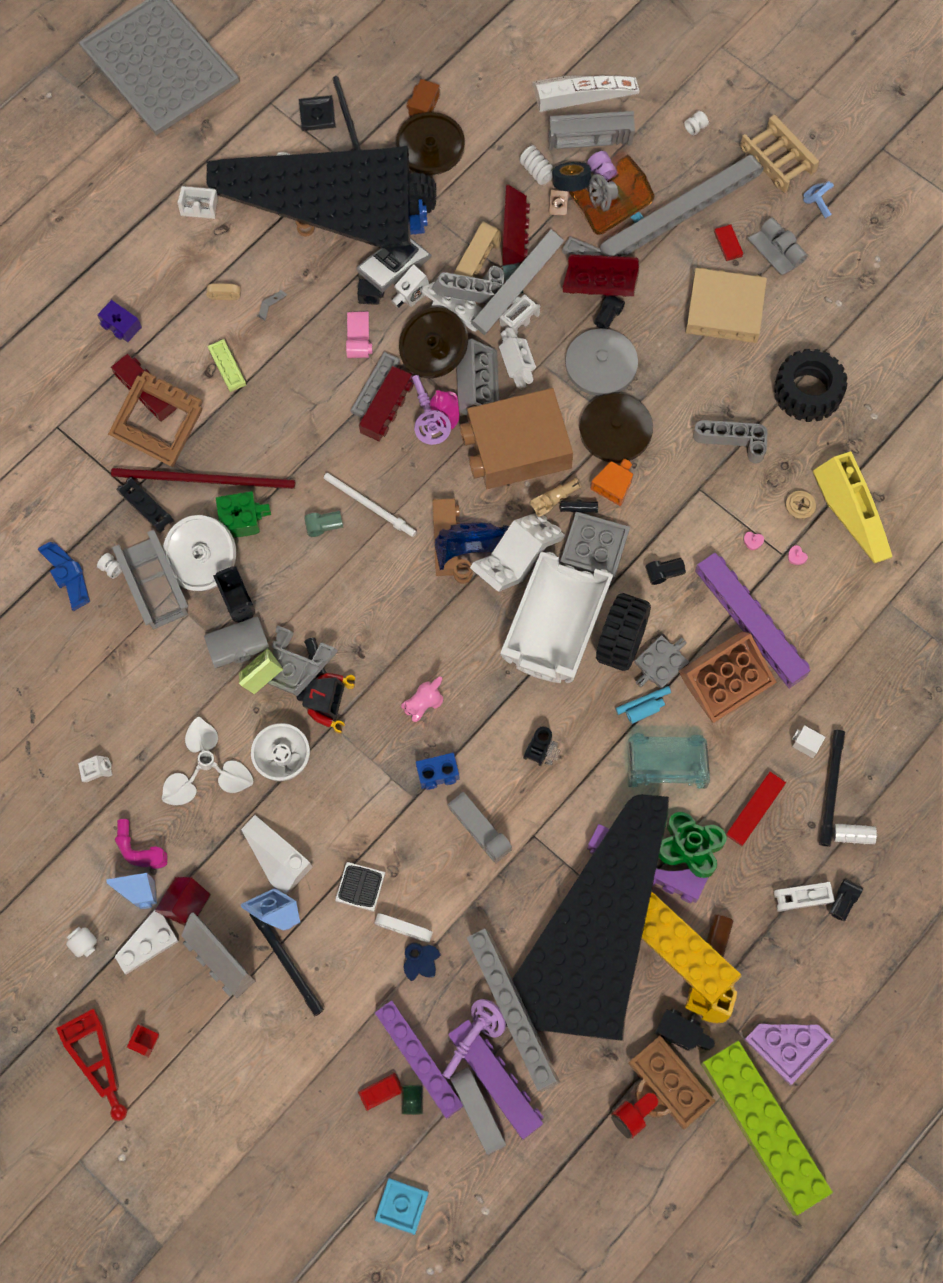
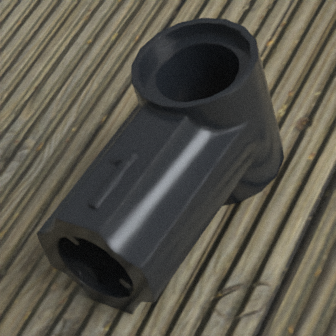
[594,295,625,329]
[645,557,686,585]
[829,878,864,921]

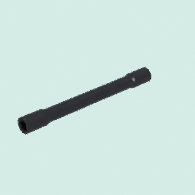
[819,730,845,847]
[249,914,325,1017]

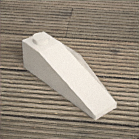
[241,815,312,895]

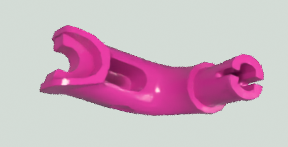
[115,819,168,869]

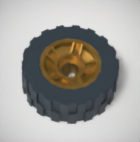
[552,162,591,192]

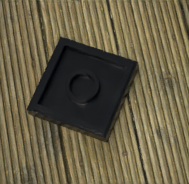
[298,95,336,131]

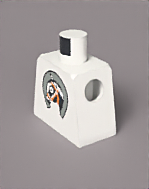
[391,264,429,308]

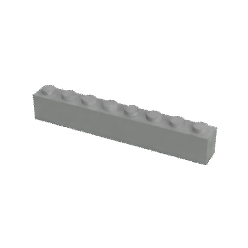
[467,928,560,1092]

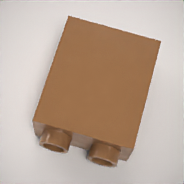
[460,388,573,490]

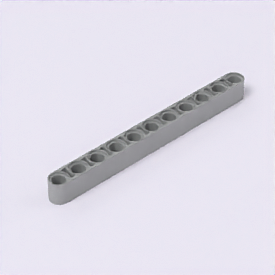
[600,155,764,257]

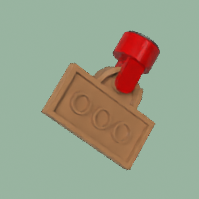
[611,1036,716,1139]

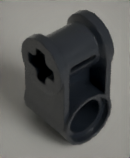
[523,726,552,766]

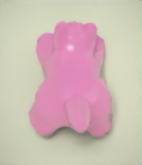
[401,676,443,722]

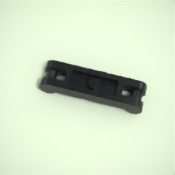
[116,477,174,533]

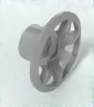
[589,174,618,213]

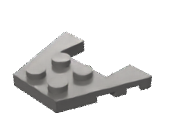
[267,625,338,696]

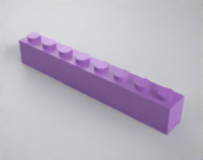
[695,553,811,689]

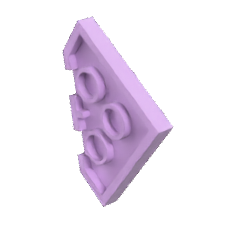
[744,1024,833,1085]

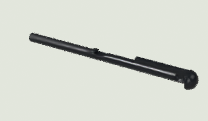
[332,76,361,150]

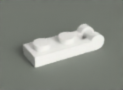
[774,882,834,912]

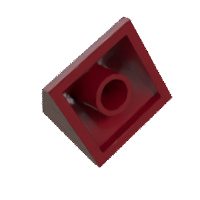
[155,877,211,926]

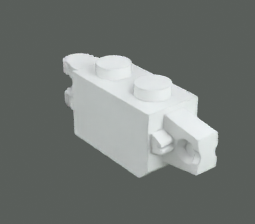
[499,328,536,390]

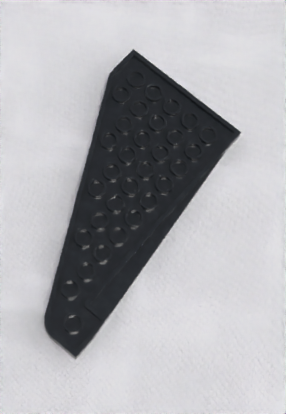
[206,146,411,248]
[506,794,669,1041]

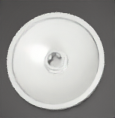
[163,515,236,591]

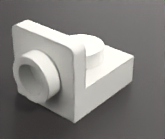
[78,755,112,782]

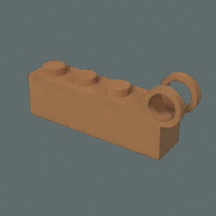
[433,499,473,584]

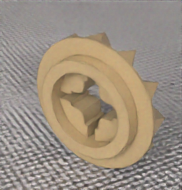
[786,491,816,520]

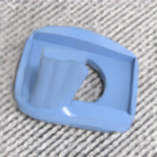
[803,181,834,218]

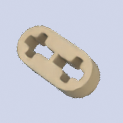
[206,284,241,300]

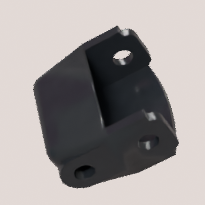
[213,566,255,623]

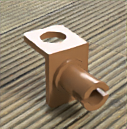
[549,188,568,215]

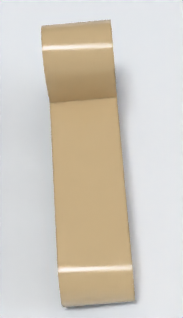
[454,222,503,278]

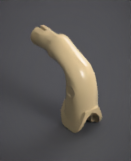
[530,477,582,517]

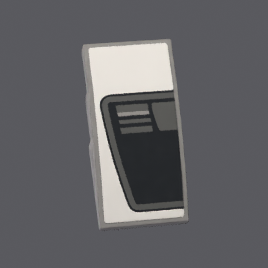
[357,238,432,293]

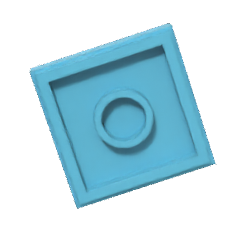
[374,1178,429,1235]

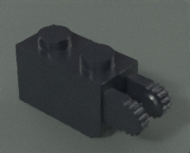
[654,1008,716,1051]

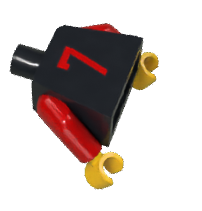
[297,673,355,734]

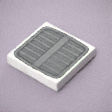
[335,862,386,912]

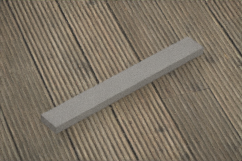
[471,230,564,335]

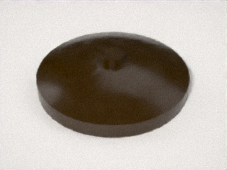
[396,112,465,175]
[399,307,468,379]
[579,393,653,463]

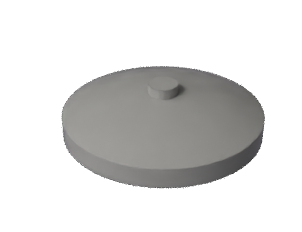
[565,329,638,396]

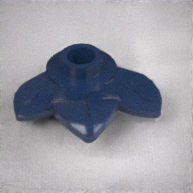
[403,943,441,981]

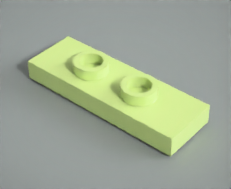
[208,339,246,392]

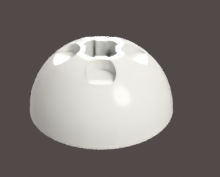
[251,723,310,781]

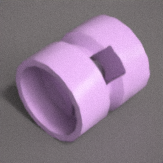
[587,151,618,184]

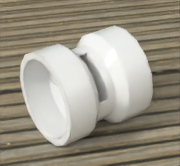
[684,111,709,135]
[97,553,122,579]

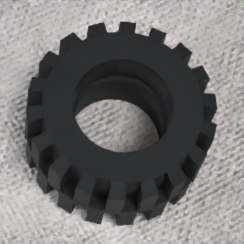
[409,173,437,215]

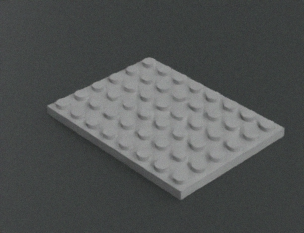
[79,0,240,135]

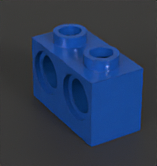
[416,753,460,790]

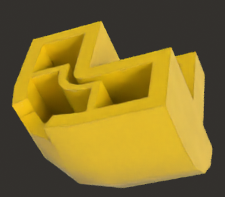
[685,985,737,1023]

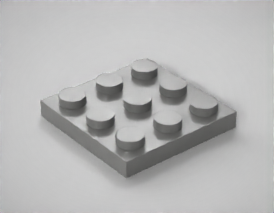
[560,512,630,580]

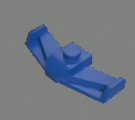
[38,542,90,611]

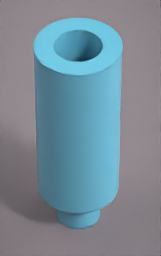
[626,699,665,724]

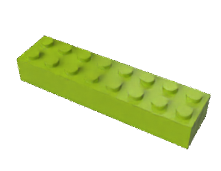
[701,1041,833,1216]

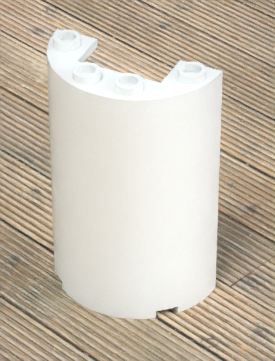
[500,552,613,683]

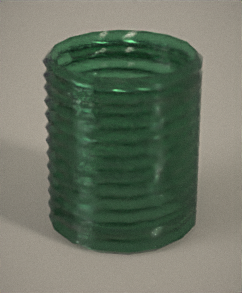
[401,1085,424,1115]

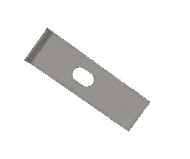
[258,290,287,321]

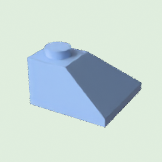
[106,873,157,909]
[241,888,300,930]

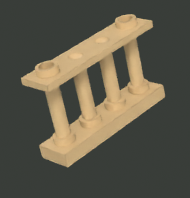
[740,115,820,193]

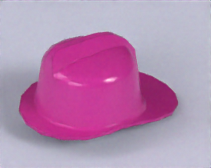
[430,390,459,430]

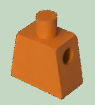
[591,459,633,506]

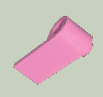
[346,312,373,358]

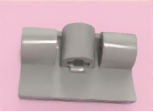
[748,218,808,275]
[204,617,270,669]

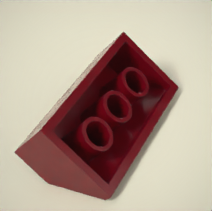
[503,185,530,266]

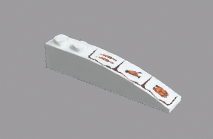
[532,76,639,112]

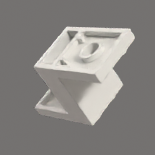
[470,513,565,592]

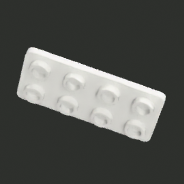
[421,281,482,331]

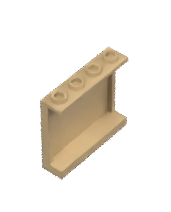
[686,268,767,343]

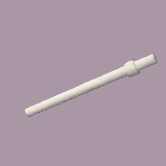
[324,473,417,537]

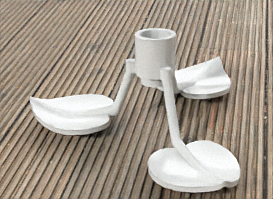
[162,717,253,805]

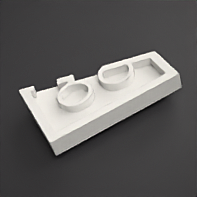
[115,910,179,975]

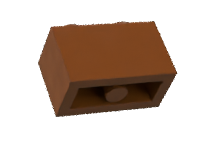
[407,79,440,117]

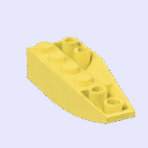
[813,451,893,564]

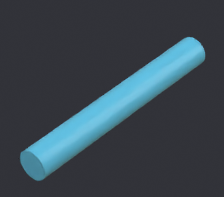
[615,686,671,715]

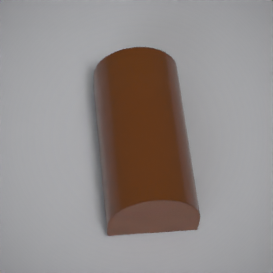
[706,915,734,958]

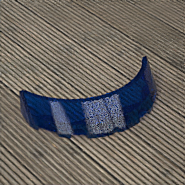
[434,522,537,570]

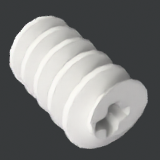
[520,145,553,185]

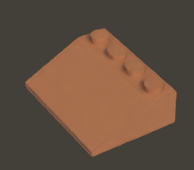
[679,631,777,723]

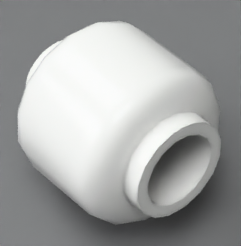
[66,927,97,957]

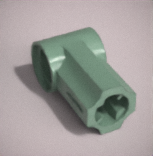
[304,511,343,537]

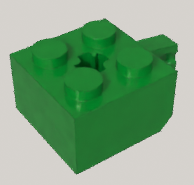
[215,491,271,538]

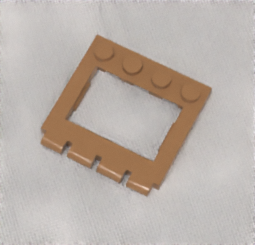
[108,371,203,467]

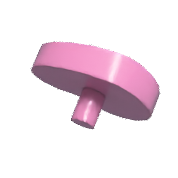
[744,532,764,550]
[788,545,808,565]

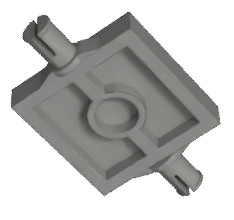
[634,635,689,689]

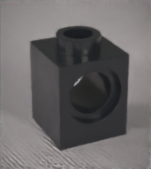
[357,279,384,305]

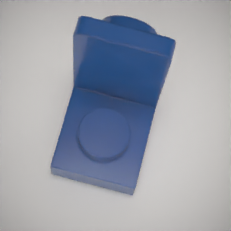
[410,199,428,235]

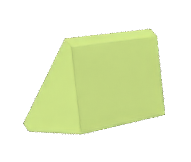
[239,648,283,694]

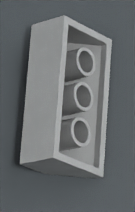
[457,339,499,415]

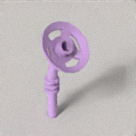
[412,375,451,445]
[442,999,506,1079]

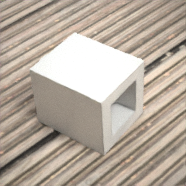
[792,725,825,758]

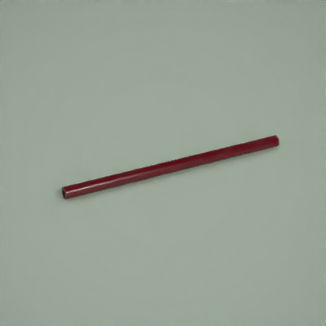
[111,468,296,489]

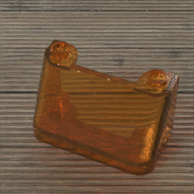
[568,154,654,235]

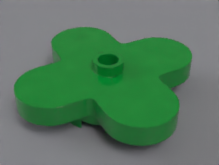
[659,812,727,878]

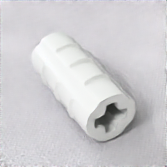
[833,824,877,845]

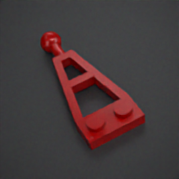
[56,1009,127,1121]

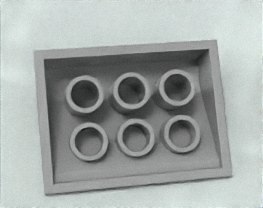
[181,912,256,998]

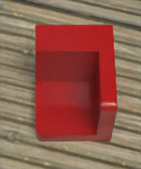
[127,1024,159,1057]

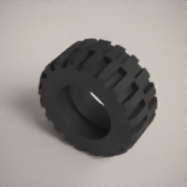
[774,349,848,422]
[596,593,651,671]

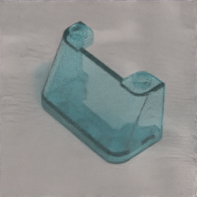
[628,734,710,789]

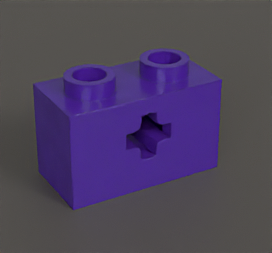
[97,300,142,342]

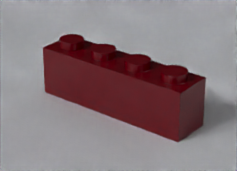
[111,354,177,422]
[359,366,414,442]

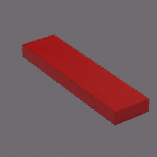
[726,772,786,847]

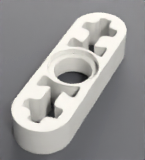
[374,913,433,942]

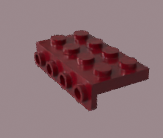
[562,254,639,297]

